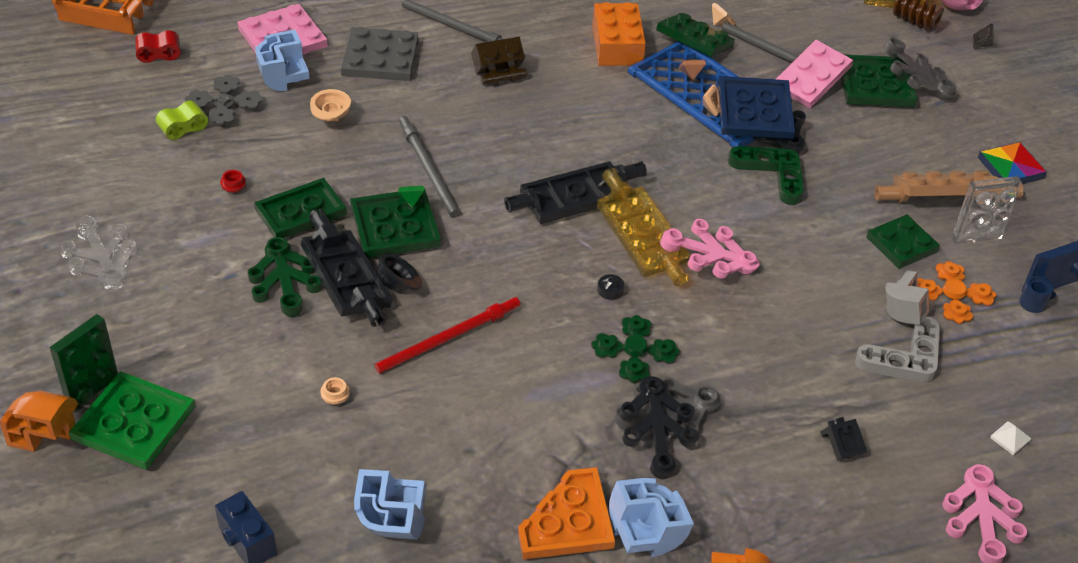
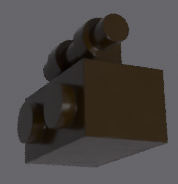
[471,36,527,85]

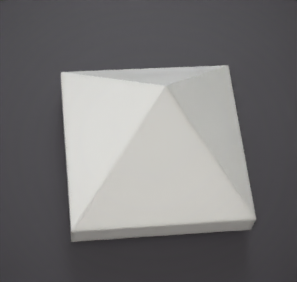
[990,421,1031,455]

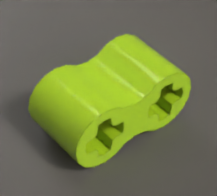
[155,100,208,140]

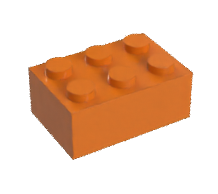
[592,2,646,66]

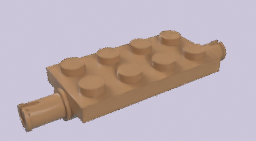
[874,170,1023,203]

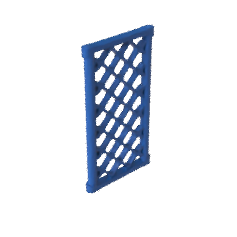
[627,41,754,148]

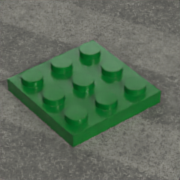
[69,371,196,470]

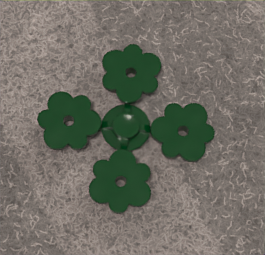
[591,315,680,383]

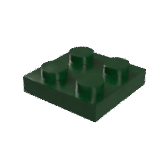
[866,214,940,269]

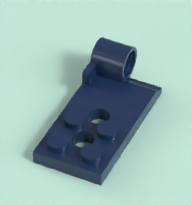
[1019,241,1078,313]

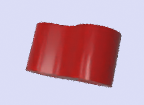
[135,30,181,63]

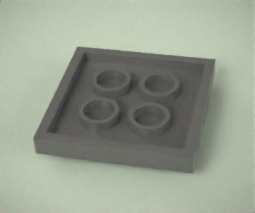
[341,27,418,81]

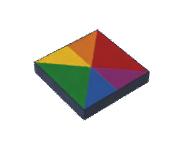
[978,142,1047,184]

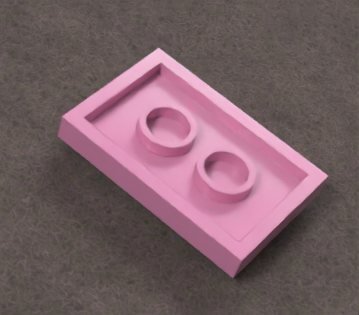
[777,40,853,108]

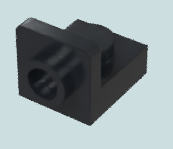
[820,417,867,461]

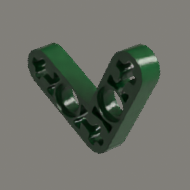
[728,146,804,205]

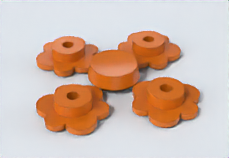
[918,261,996,324]

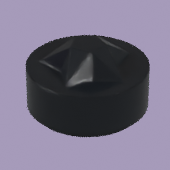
[597,274,624,300]

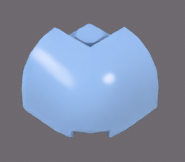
[255,29,310,91]
[354,469,427,540]
[609,478,694,557]

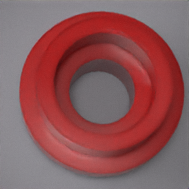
[220,170,246,193]

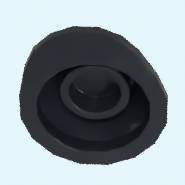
[377,253,423,291]

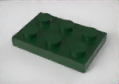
[656,13,735,57]
[254,178,347,238]
[49,314,118,408]

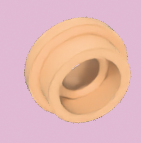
[321,377,350,405]

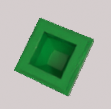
[397,185,424,208]

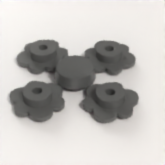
[185,75,263,125]

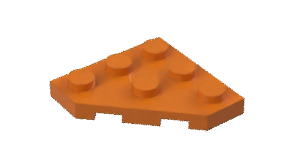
[518,467,615,560]

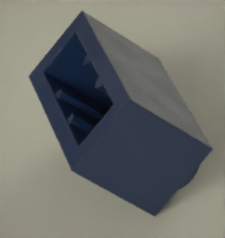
[215,490,277,563]

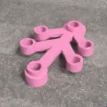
[660,219,759,279]
[942,464,1027,563]

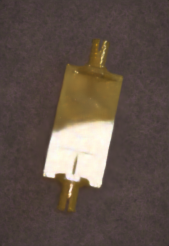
[597,168,691,286]

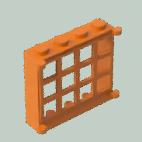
[52,0,153,35]

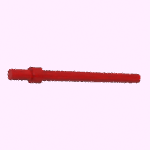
[375,297,521,374]

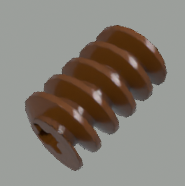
[893,0,944,31]

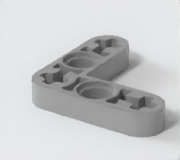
[855,316,940,383]

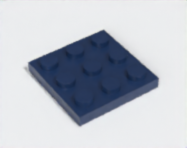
[718,76,795,139]

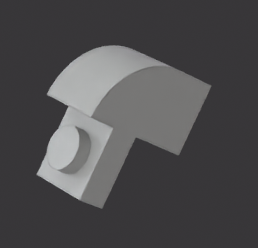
[885,271,930,325]

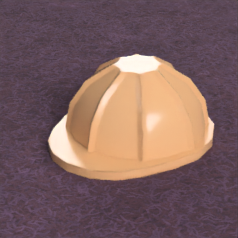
[310,89,351,123]

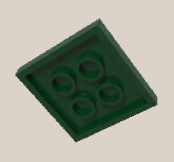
[841,54,917,107]
[350,188,441,258]

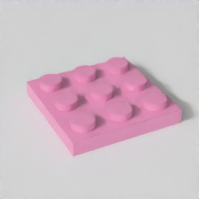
[237,4,328,54]

